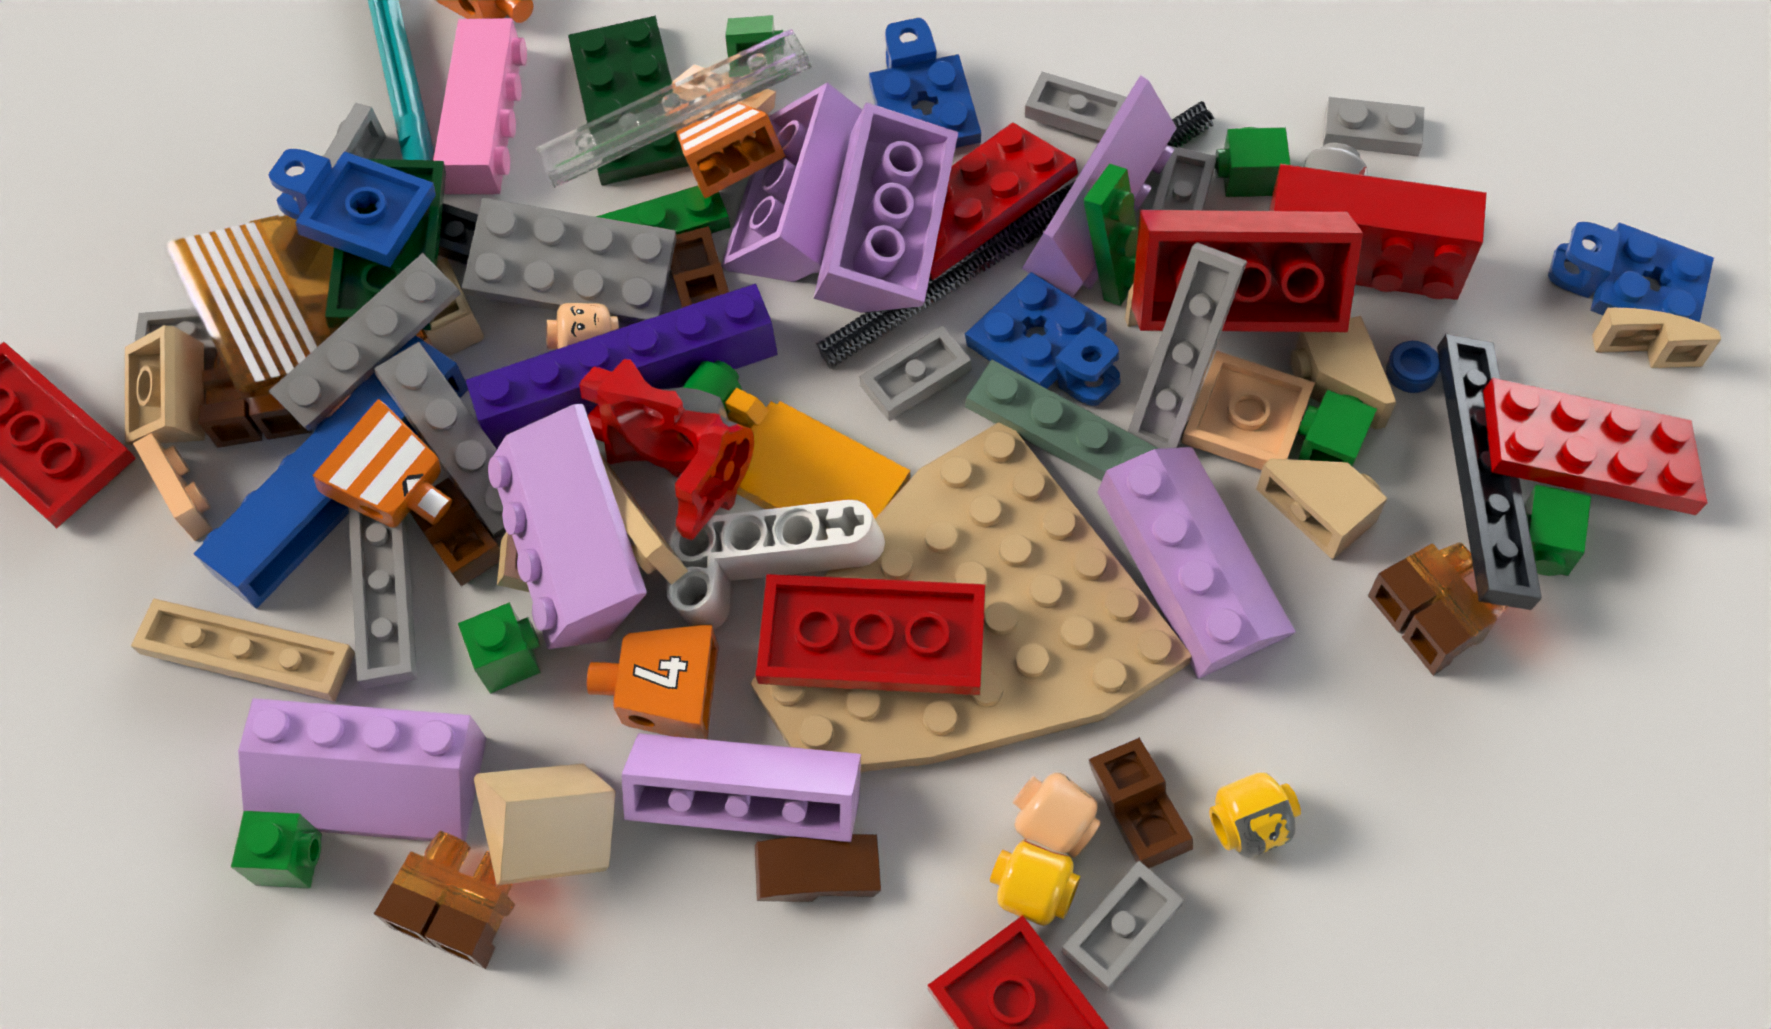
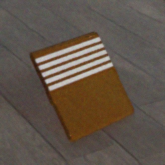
[166,215,428,393]

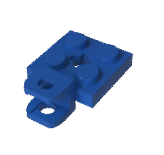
[869,18,982,148]
[268,149,436,267]
[1548,222,1714,322]
[965,272,1121,406]

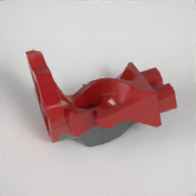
[579,359,755,541]

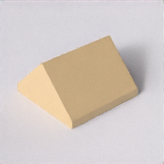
[125,325,205,445]
[473,764,616,885]

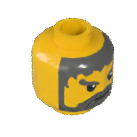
[1209,772,1301,857]

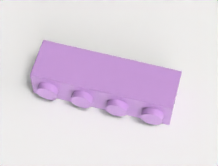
[622,733,861,842]

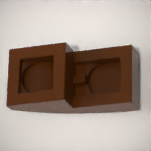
[671,226,729,308]
[409,477,500,587]
[1089,737,1193,869]
[754,834,881,902]

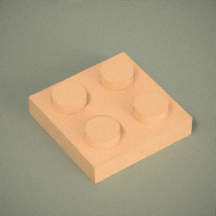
[1182,351,1315,470]

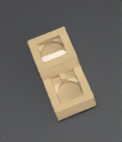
[1592,308,1721,368]

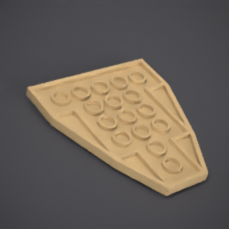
[750,422,1192,772]

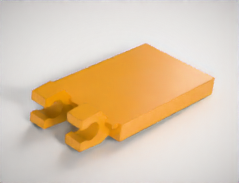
[725,388,911,535]

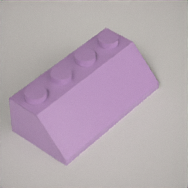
[1022,75,1176,298]
[721,83,862,282]
[813,102,958,313]
[488,404,647,649]
[1097,447,1296,679]
[238,698,487,844]

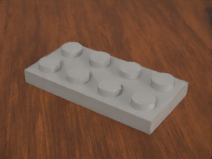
[462,197,677,324]

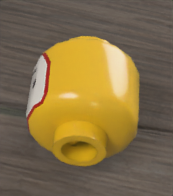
[990,839,1081,926]

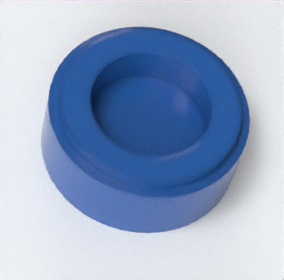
[1386,340,1440,393]

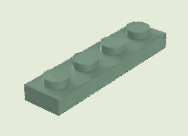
[965,359,1159,481]

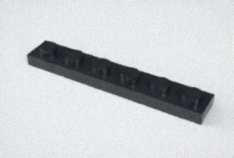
[1437,334,1542,610]

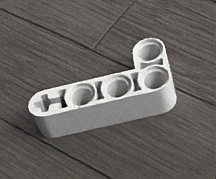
[667,500,885,630]

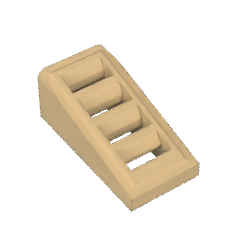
[425,257,484,357]

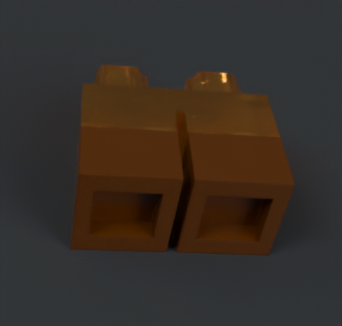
[198,341,312,448]
[1368,542,1508,676]
[374,830,516,969]

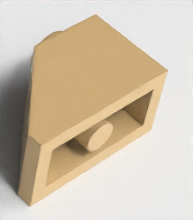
[1291,316,1396,429]
[1256,459,1387,560]

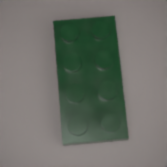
[568,15,689,186]
[325,158,446,330]

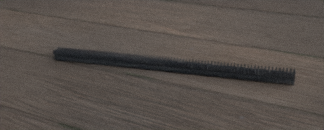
[816,101,1214,369]

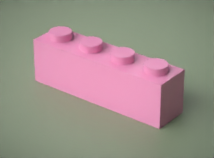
[433,18,527,194]

